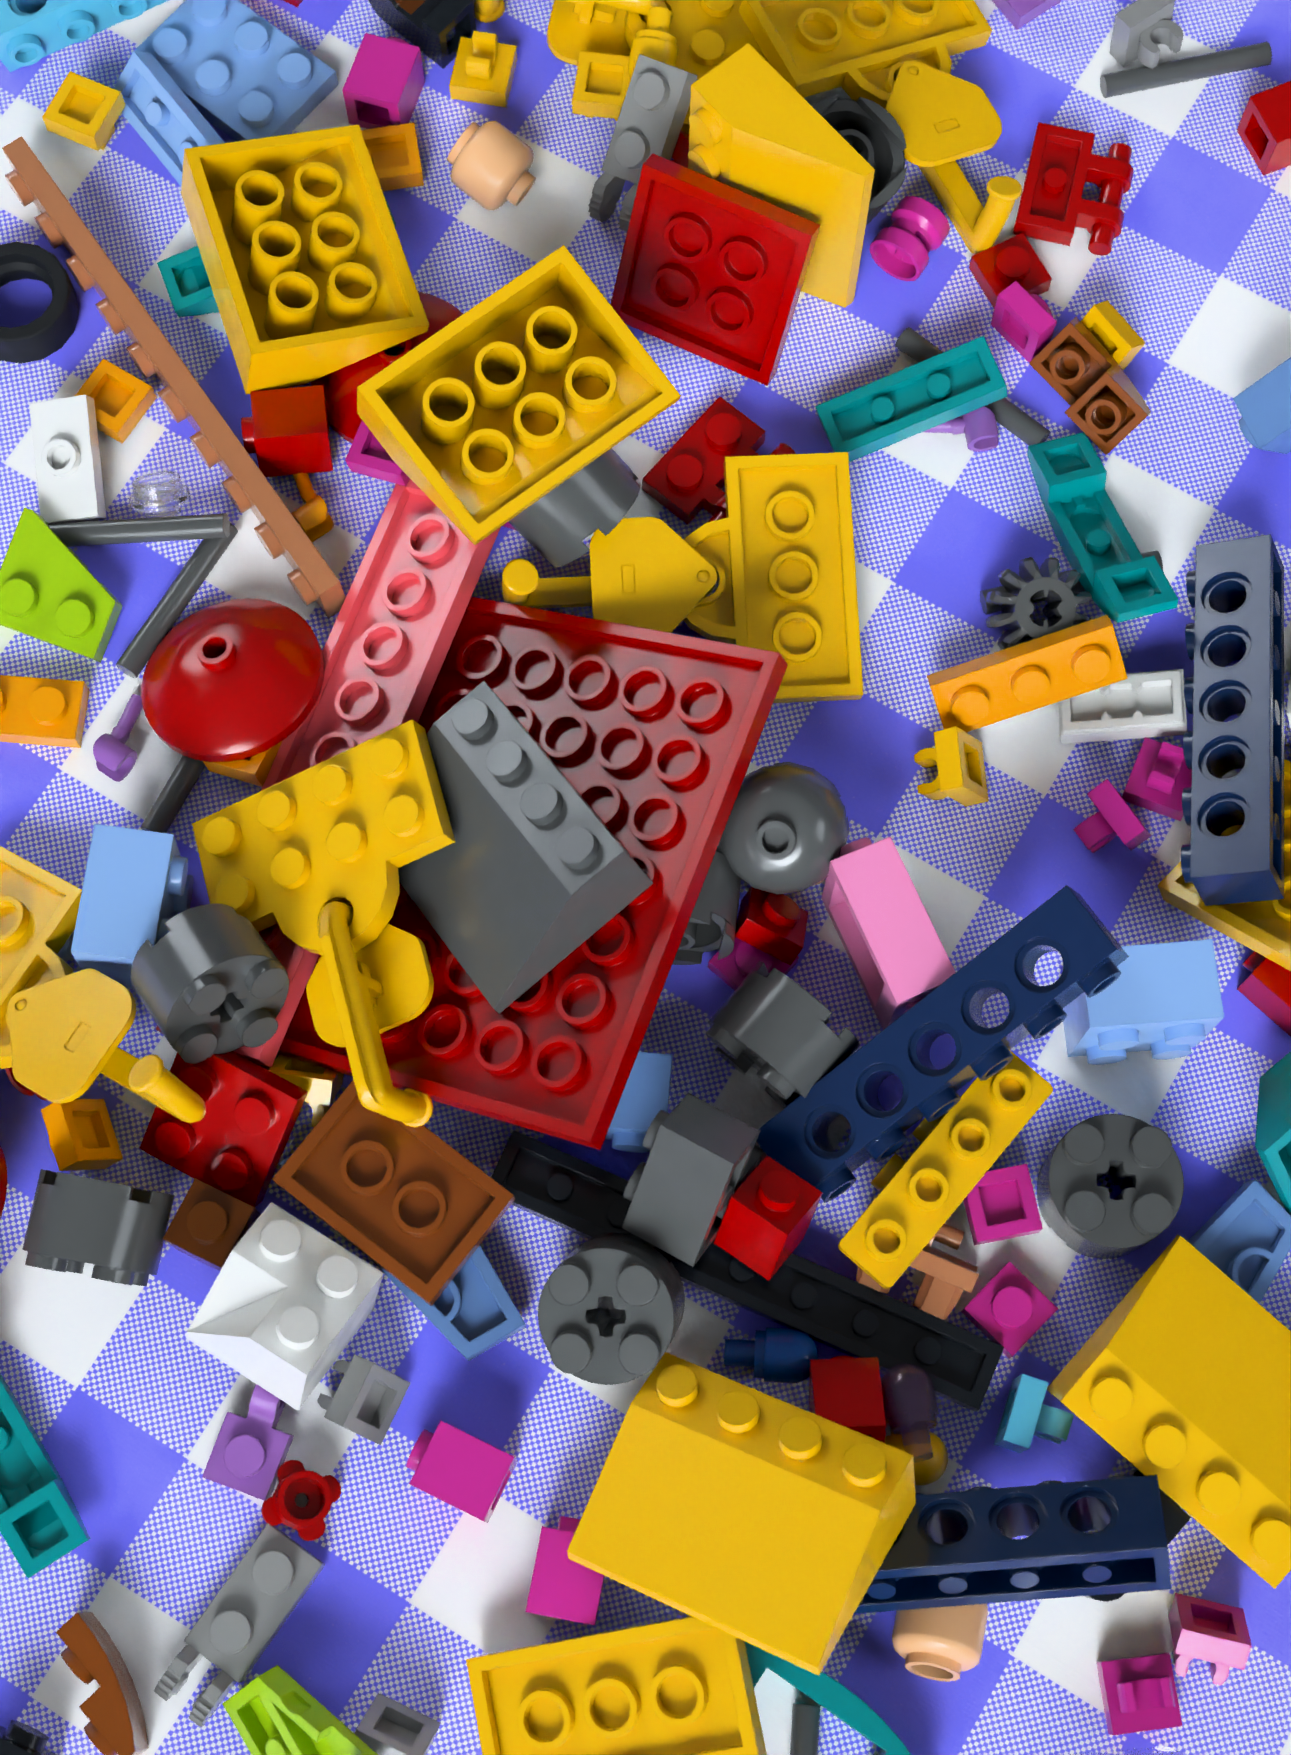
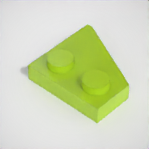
[0,507,123,663]
[223,1665,378,1755]

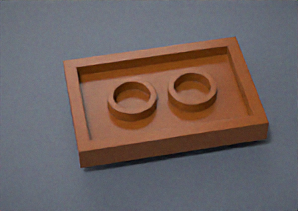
[272,1080,515,1306]

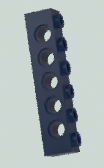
[1181,534,1284,906]
[757,885,1129,1202]
[854,1474,1172,1614]

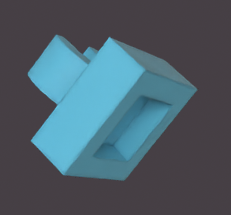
[994,1373,1074,1453]

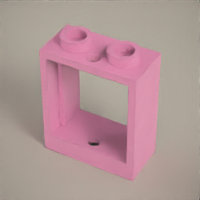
[821,836,956,1030]

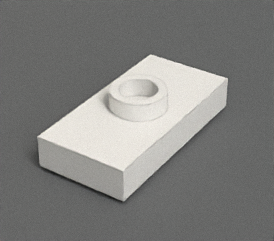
[29,395,106,525]
[1058,669,1188,744]

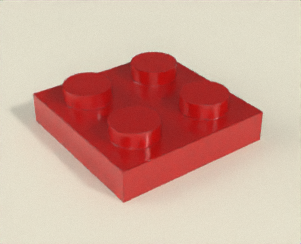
[139,1051,308,1207]

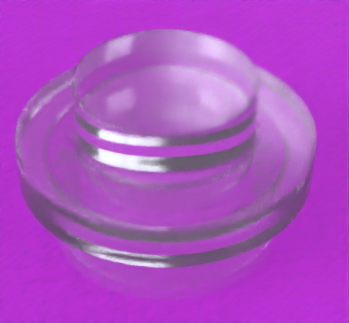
[129,471,191,518]

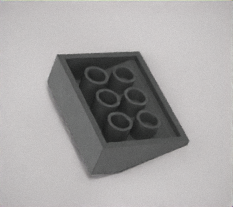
[398,680,653,1014]

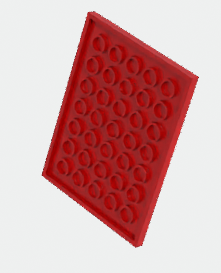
[278,597,788,1150]

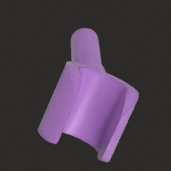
[924,406,999,452]
[93,694,143,782]

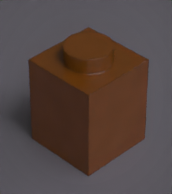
[163,1178,261,1271]

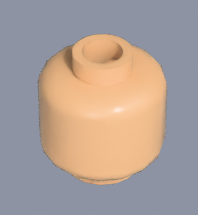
[447,121,536,211]
[892,1604,988,1682]

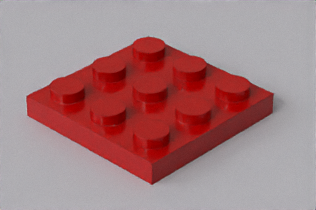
[610,153,820,386]

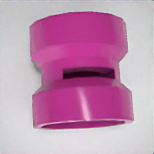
[869,196,950,281]

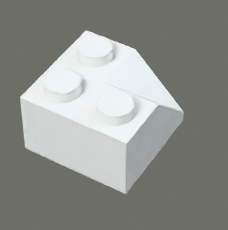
[186,1202,384,1411]

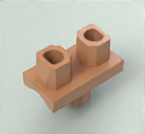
[855,1223,979,1320]

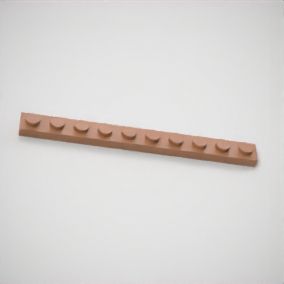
[2,136,346,619]

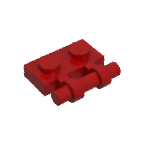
[1013,122,1134,256]
[642,396,796,525]

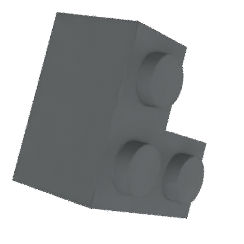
[622,1093,764,1267]

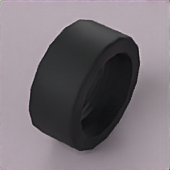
[0,242,79,364]

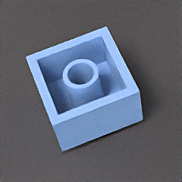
[71,824,194,988]
[1063,939,1224,1065]

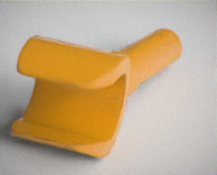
[291,473,334,542]

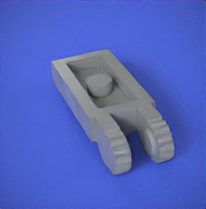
[588,54,698,232]
[154,1524,326,1728]

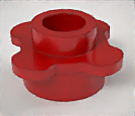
[261,1460,341,1541]

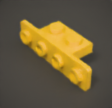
[838,1050,1053,1289]

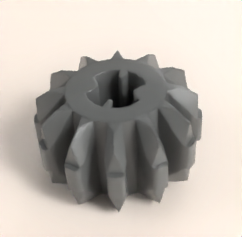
[986,557,1092,650]

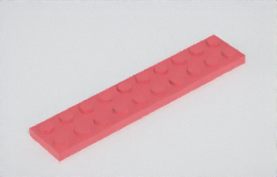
[156,479,501,1068]

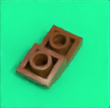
[1029,317,1151,455]
[56,1612,149,1755]

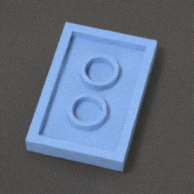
[131,0,339,141]

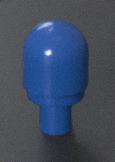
[724,1327,819,1383]

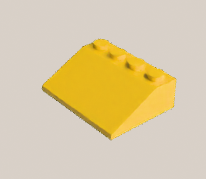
[688,43,875,308]
[181,124,429,395]
[357,245,681,545]
[1047,1234,1291,1589]
[567,1352,916,1676]

